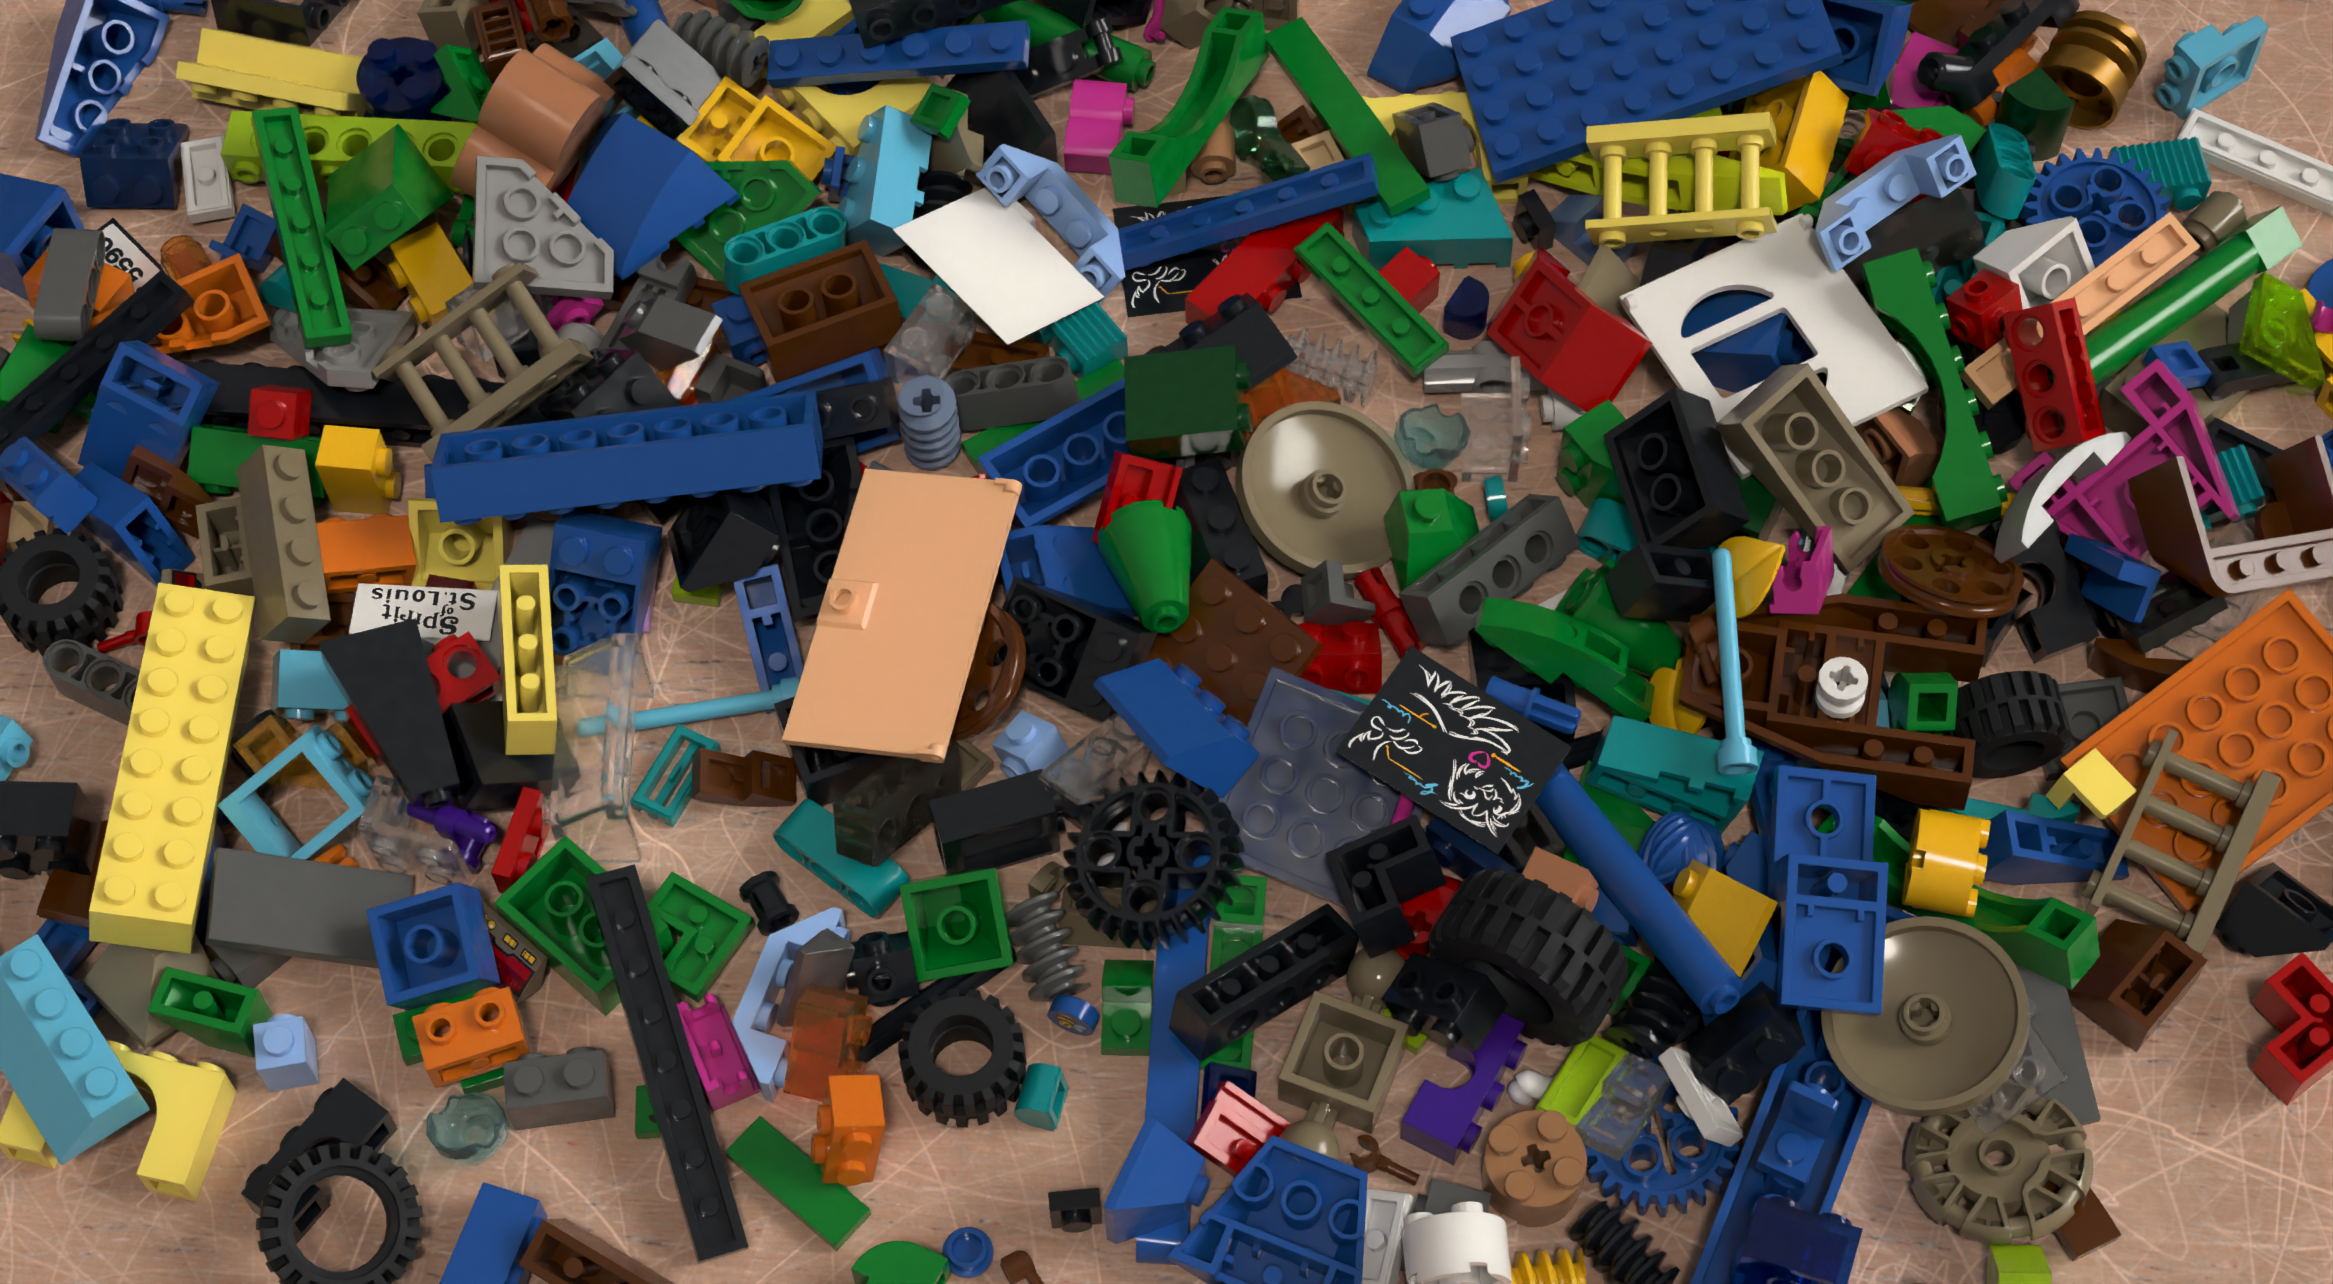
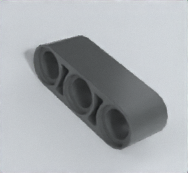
[33,227,106,342]
[944,356,1081,431]
[43,639,140,726]

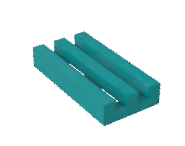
[630,724,721,828]

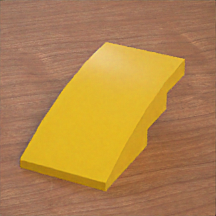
[637,75,836,182]

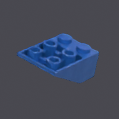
[78,340,220,479]
[549,509,663,676]
[998,525,1137,617]

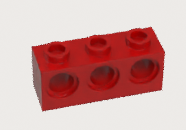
[2002,297,2106,453]
[344,631,502,767]

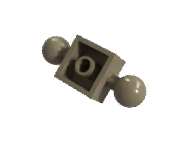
[1278,949,1409,1162]

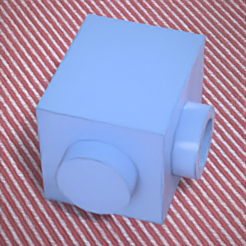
[991,710,1076,785]
[253,1014,319,1092]

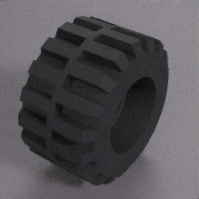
[0,528,124,656]
[1943,671,2073,778]
[898,989,1027,1127]

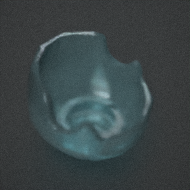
[1394,404,1470,470]
[426,1092,509,1167]

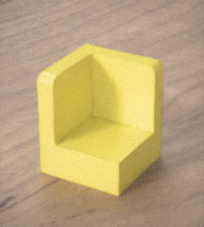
[2045,748,2137,820]

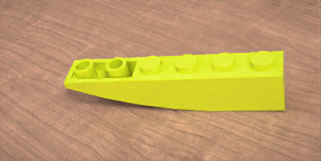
[1528,151,1788,215]

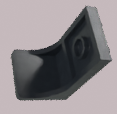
[538,348,691,524]

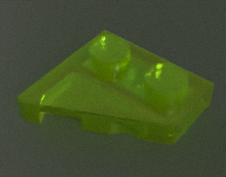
[2239,272,2326,391]

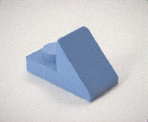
[1550,195,1637,266]

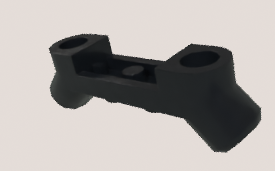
[1917,0,2080,111]

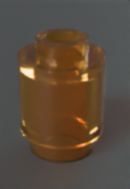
[160,235,212,281]

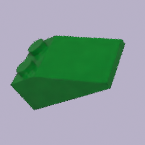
[1557,399,1626,509]

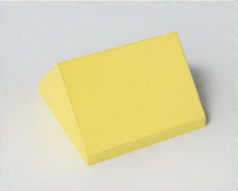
[408,498,514,590]

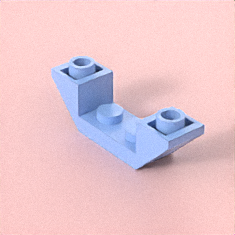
[1815,134,1977,272]
[975,144,1125,305]
[732,907,851,1103]

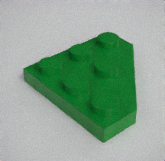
[675,160,823,282]

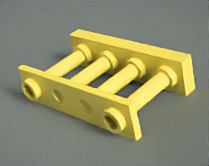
[1585,112,1777,249]

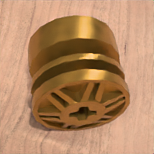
[2035,10,2147,130]

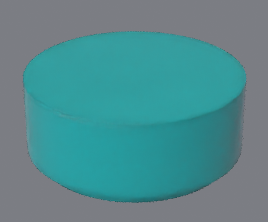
[1483,475,1508,522]

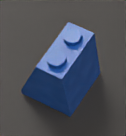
[0,173,84,301]
[1681,290,1816,393]

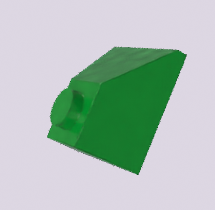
[1383,488,1479,591]
[899,867,1015,982]

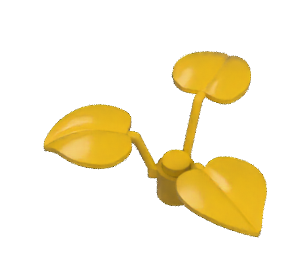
[1649,536,1786,735]

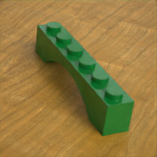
[1108,7,1269,208]
[1862,247,2008,530]
[1817,814,2100,990]

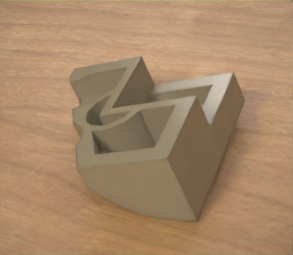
[924,89,984,177]

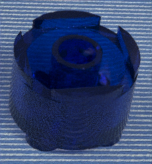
[356,37,452,121]

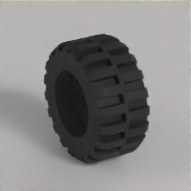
[1429,868,1628,1047]

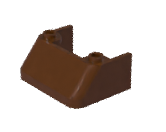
[2127,435,2333,598]

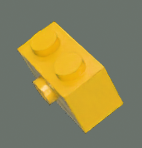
[387,222,479,327]
[315,425,401,515]

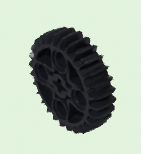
[1063,769,1245,951]

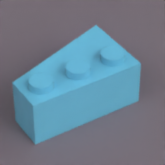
[837,105,932,257]
[271,649,427,722]

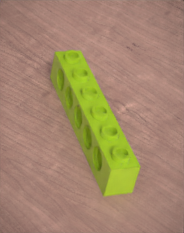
[220,110,478,194]

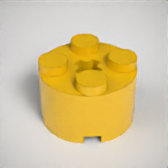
[1902,808,1991,919]

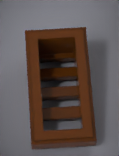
[471,0,528,82]

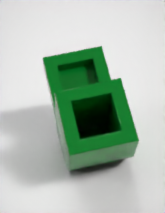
[1887,672,1958,735]
[851,1241,951,1284]

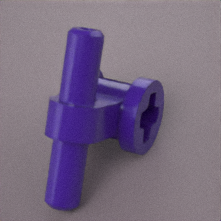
[406,802,499,874]

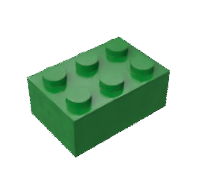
[494,835,675,1016]

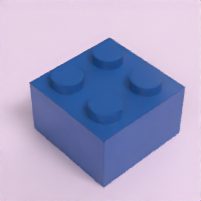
[366,882,501,1010]

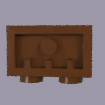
[1908,0,2008,50]

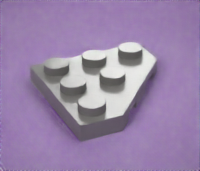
[472,156,614,300]
[269,308,416,392]

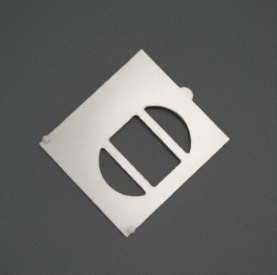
[1619,213,1929,480]

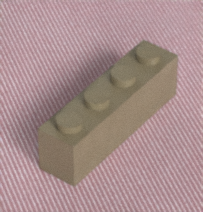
[236,445,331,644]

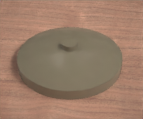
[1235,401,1416,580]
[1821,916,2030,1117]

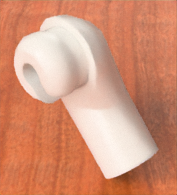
[1507,1070,1555,1105]

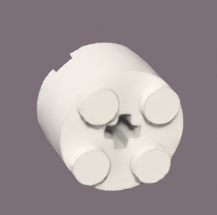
[1402,1201,1513,1284]

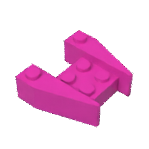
[2008,358,2241,561]

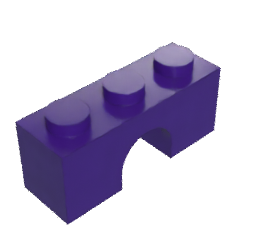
[1400,1013,1528,1166]

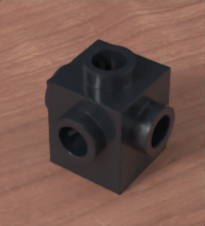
[846,931,920,1007]

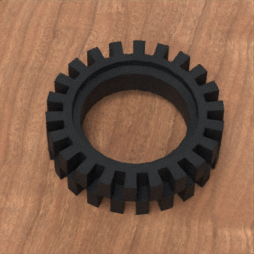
[256,1143,423,1284]

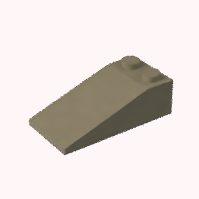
[2099,303,2261,443]
[1715,363,1915,573]

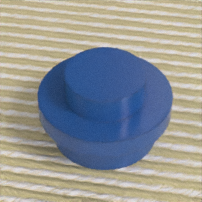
[942,1227,994,1278]

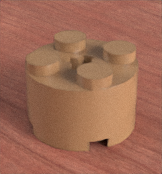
[1481,1110,1587,1227]

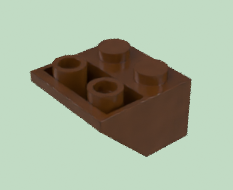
[2067,919,2208,1052]

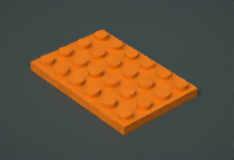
[2058,588,2333,915]

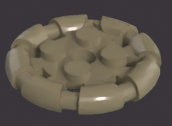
[1905,1081,2094,1245]

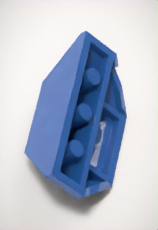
[1367,0,1511,94]

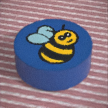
[1047,995,1100,1036]

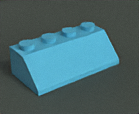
[0,934,150,1165]

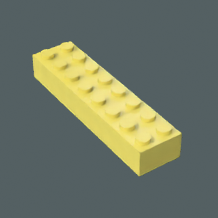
[89,583,255,954]

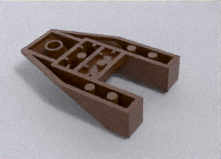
[1679,594,1988,811]

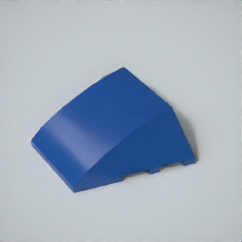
[567,112,740,280]
[1166,1135,1368,1284]

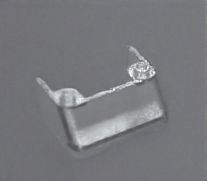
[542,633,654,863]

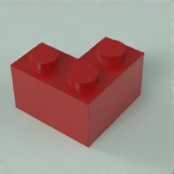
[2251,952,2333,1106]

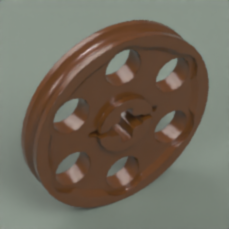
[1877,524,2024,619]
[950,602,1026,741]

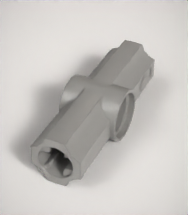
[1423,340,1548,401]

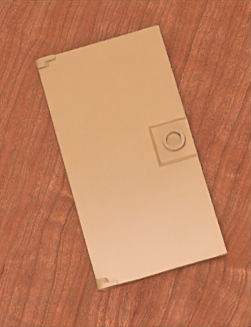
[782,468,1023,763]

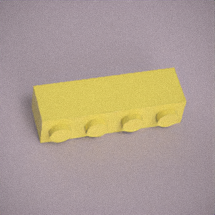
[497,564,557,755]

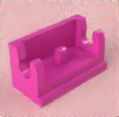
[1769,526,1834,614]
[677,994,759,1111]

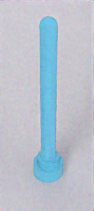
[1712,548,1758,776]
[578,676,801,739]

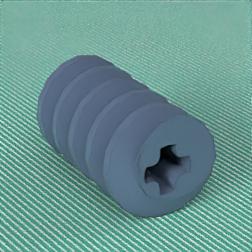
[897,375,962,470]

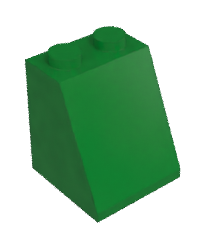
[325,124,454,271]

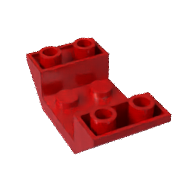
[1486,246,1653,412]

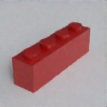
[1185,207,1344,324]

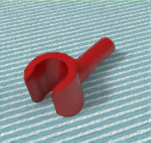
[97,611,152,653]

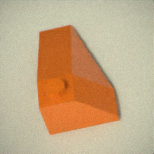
[76,253,272,354]

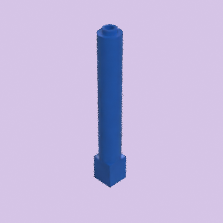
[1532,762,1743,1014]

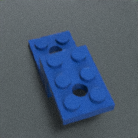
[1767,765,1889,1017]

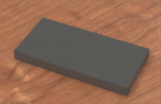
[205,847,413,968]

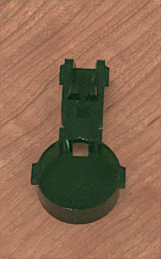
[1229,95,1310,182]

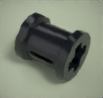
[739,871,799,936]

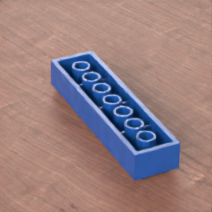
[430,391,824,525]

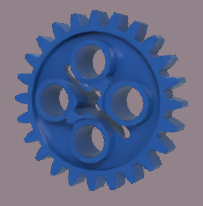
[2020,148,2173,268]
[1581,1059,1742,1218]

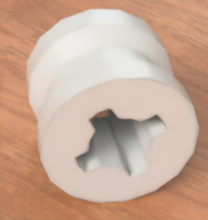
[1815,657,1868,719]

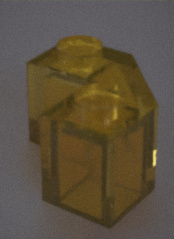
[233,714,377,791]

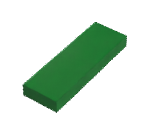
[725,1115,871,1251]

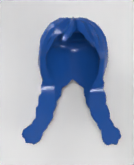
[1614,812,1724,919]

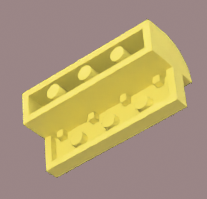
[175,28,382,117]

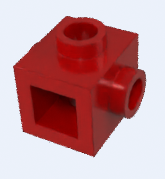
[1946,269,2023,351]

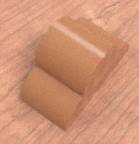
[450,43,623,198]

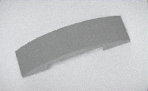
[1994,431,2132,564]

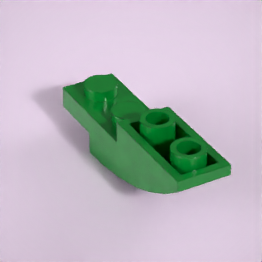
[1474,597,1655,722]

